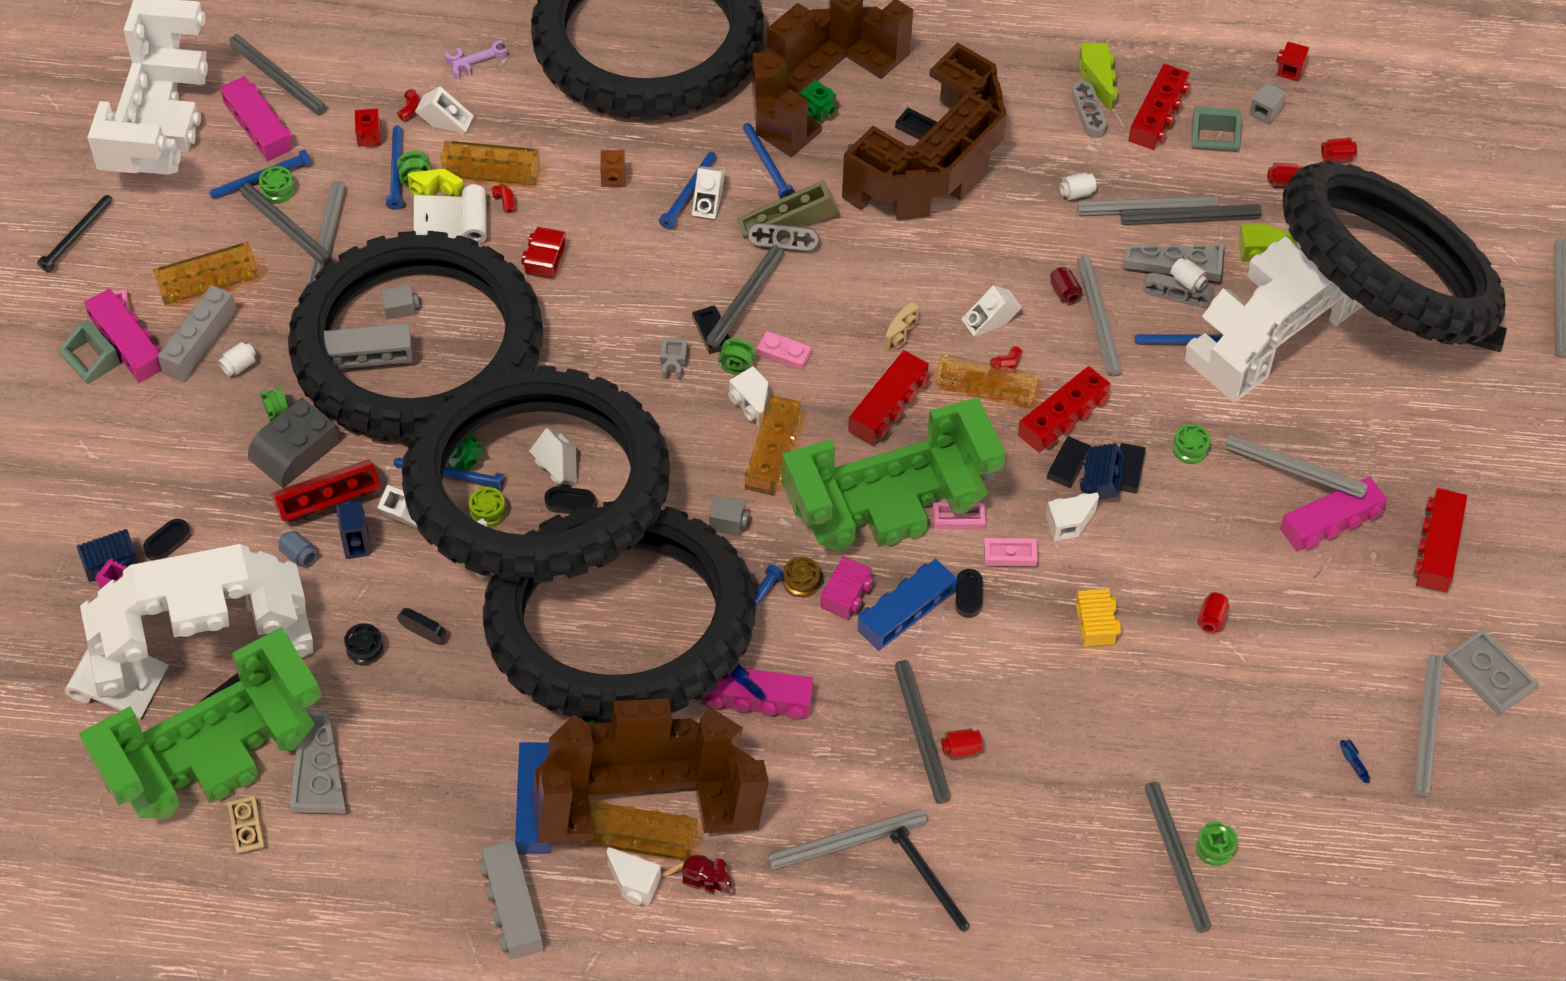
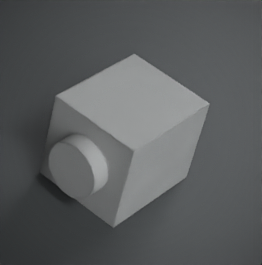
[1249,82,1286,125]
[381,285,419,320]
[709,496,749,536]

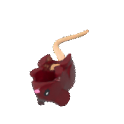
[633,854,732,895]

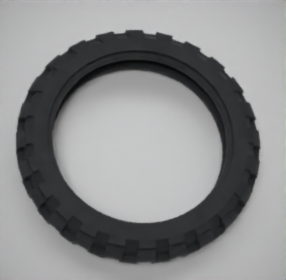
[531,0,764,120]
[1282,161,1506,345]
[288,231,543,443]
[402,366,670,583]
[483,501,756,723]

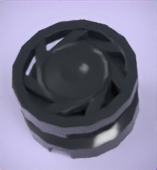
[344,623,384,666]

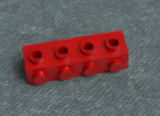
[1128,63,1191,150]
[848,350,930,445]
[1018,366,1111,453]
[271,459,381,522]
[1413,488,1468,592]

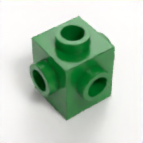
[800,80,837,123]
[447,434,484,470]

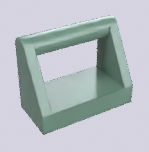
[1191,107,1241,151]
[58,320,120,384]

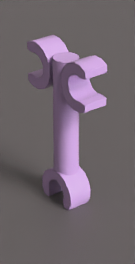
[445,40,508,80]

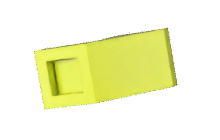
[407,169,464,197]

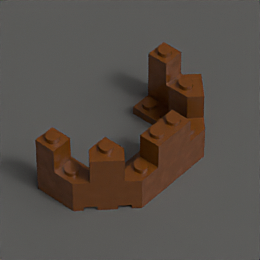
[752,0,913,158]
[842,42,1007,219]
[531,699,769,843]

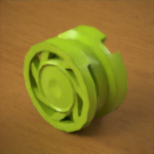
[469,487,506,528]

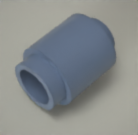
[278,531,317,568]

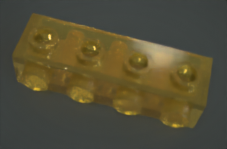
[440,140,540,186]
[153,241,259,305]
[934,354,1040,405]
[745,395,804,496]
[581,801,697,861]

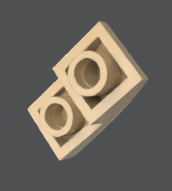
[885,301,919,353]
[227,796,264,854]

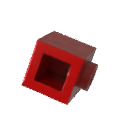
[1276,41,1310,82]
[355,108,381,147]

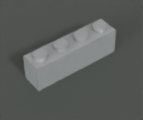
[158,285,237,382]
[324,323,413,369]
[478,840,543,960]

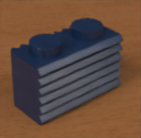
[1080,443,1125,500]
[336,502,371,559]
[76,529,139,582]

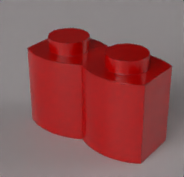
[521,227,566,278]

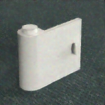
[413,184,487,244]
[65,648,169,720]

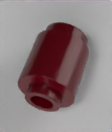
[1050,267,1082,303]

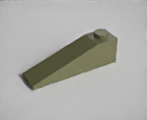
[737,180,839,239]

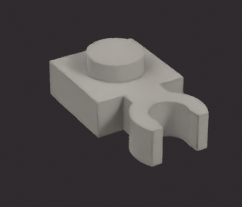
[660,338,687,379]

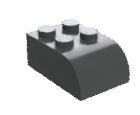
[248,397,340,488]

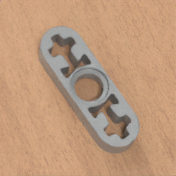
[1072,81,1106,138]
[749,223,819,250]
[1143,273,1214,308]

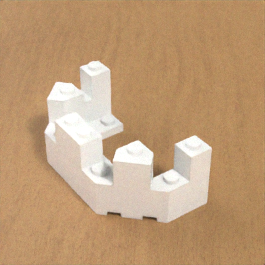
[87,0,208,175]
[1185,236,1363,403]
[80,544,313,697]

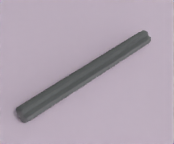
[229,34,326,115]
[240,183,332,266]
[1120,204,1262,224]
[707,245,783,348]
[895,660,950,804]
[1145,781,1211,933]

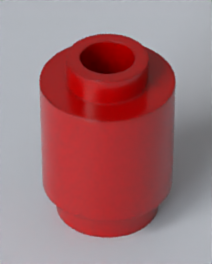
[1321,137,1357,162]
[1267,162,1303,187]
[1197,592,1229,633]
[941,728,983,759]

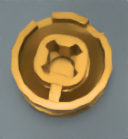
[783,556,820,598]

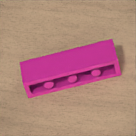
[220,76,293,162]
[84,288,162,383]
[1280,476,1387,552]
[702,668,813,719]

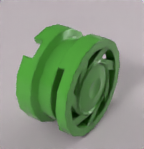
[397,151,431,187]
[259,166,295,204]
[718,338,756,375]
[260,385,288,422]
[1173,424,1210,464]
[1196,821,1238,866]

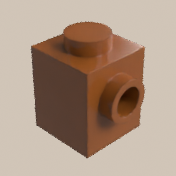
[600,150,626,187]

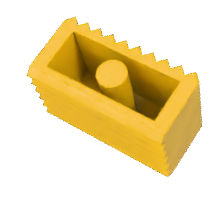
[1075,588,1121,647]

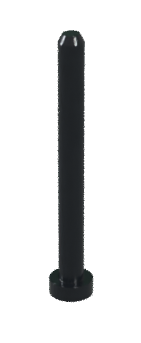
[37,195,112,273]
[890,826,969,932]

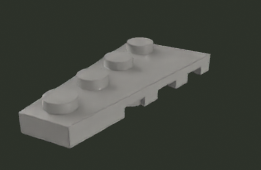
[1123,243,1224,282]
[289,710,346,814]

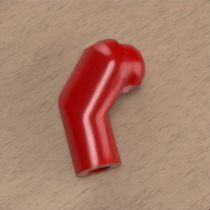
[397,89,420,122]
[492,184,515,213]
[989,346,1023,372]

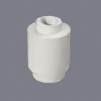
[1059,172,1097,200]
[1170,258,1208,292]
[218,342,257,377]

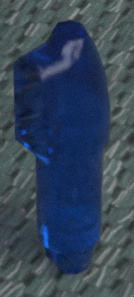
[731,664,766,701]
[1340,739,1370,783]

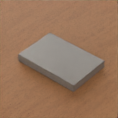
[1443,629,1539,716]

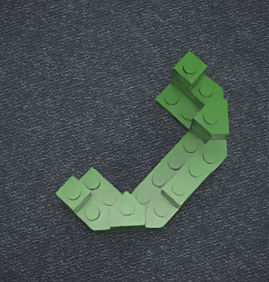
[781,397,1006,551]
[79,627,321,818]

